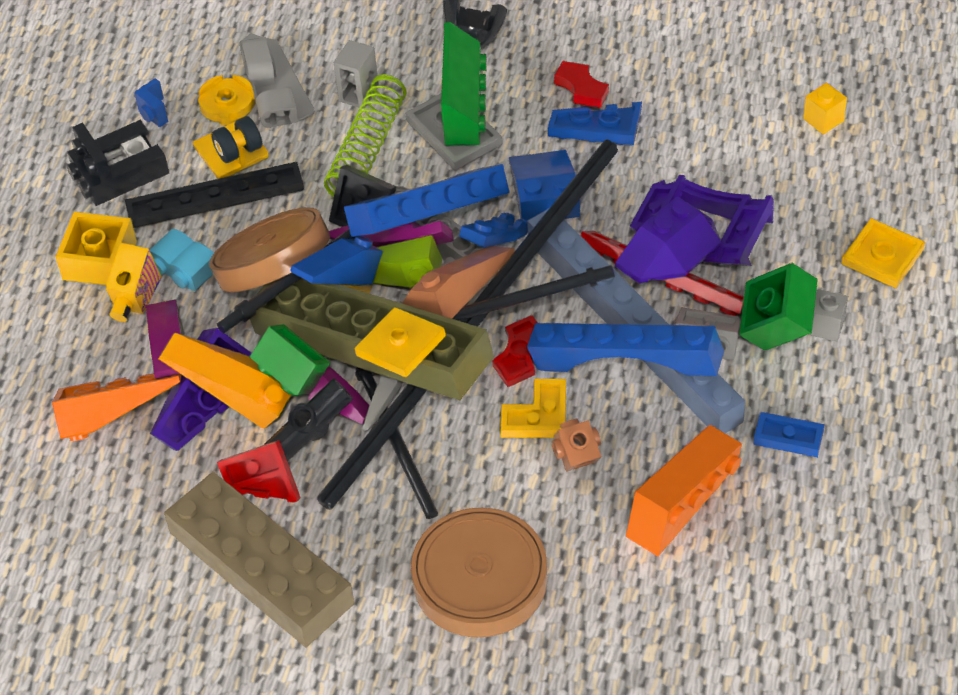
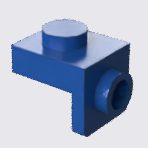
[134,78,168,128]

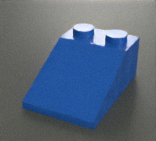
[509,150,580,221]

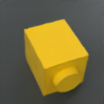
[803,82,847,135]

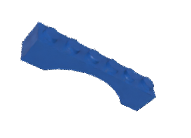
[344,164,510,237]
[527,323,724,376]

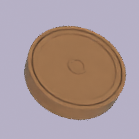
[209,207,330,292]
[411,507,548,637]

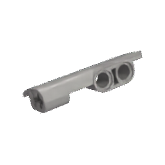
[239,33,315,128]

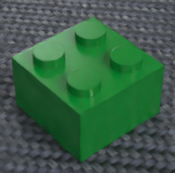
[739,263,818,350]

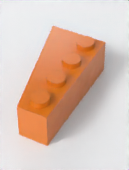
[626,425,742,557]

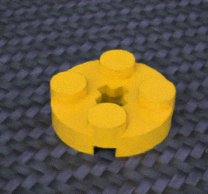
[198,75,256,125]

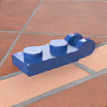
[459,212,528,248]

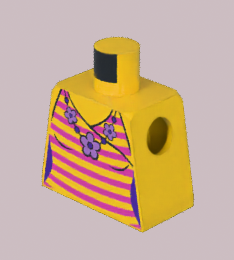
[106,243,162,322]

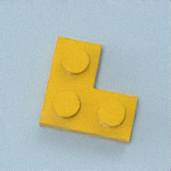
[501,379,566,438]

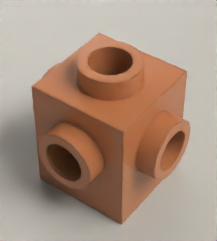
[551,418,602,472]

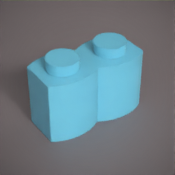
[150,229,214,291]

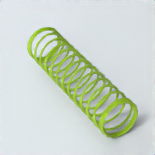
[324,74,407,197]

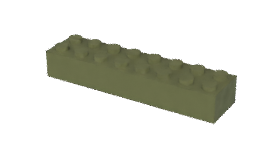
[250,278,494,400]

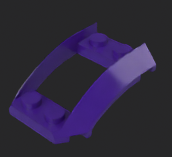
[630,175,774,266]

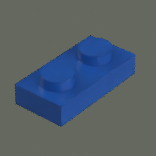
[753,412,825,458]

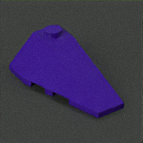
[150,328,252,451]

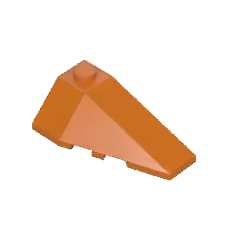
[52,373,181,441]

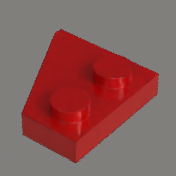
[217,440,301,503]

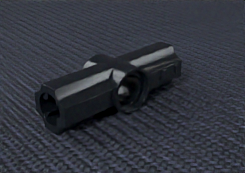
[264,378,353,462]

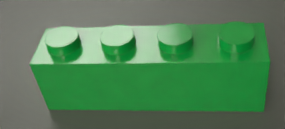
[441,22,487,146]

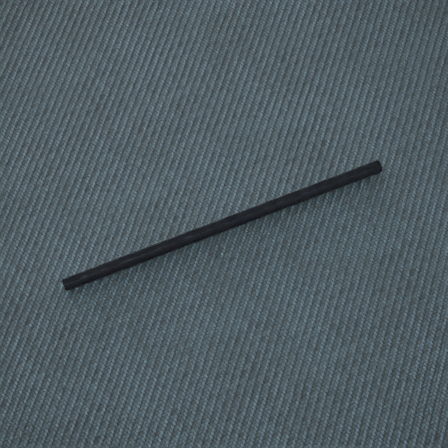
[317,139,618,510]

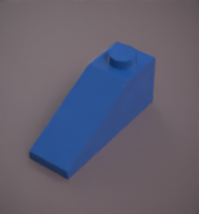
[290,236,383,285]

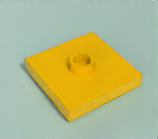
[841,218,925,289]
[354,307,446,378]

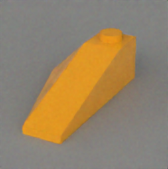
[158,333,291,429]

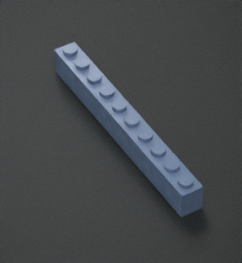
[527,209,745,434]

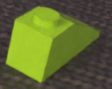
[373,235,442,287]

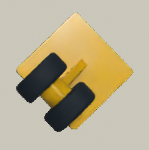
[193,116,269,179]

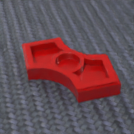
[554,61,609,108]
[492,315,538,387]

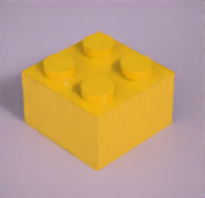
[55,211,137,285]

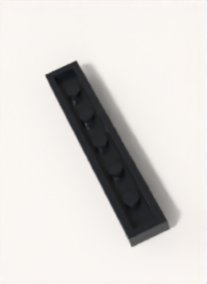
[125,162,304,228]

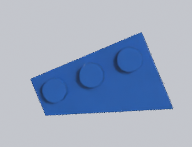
[548,101,642,145]

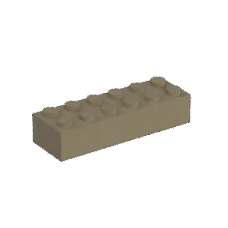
[164,472,354,648]

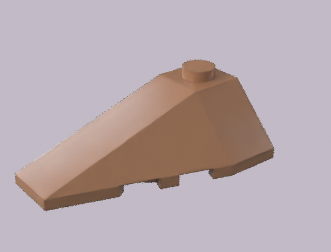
[402,246,515,319]

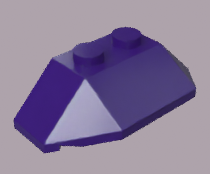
[615,196,721,283]

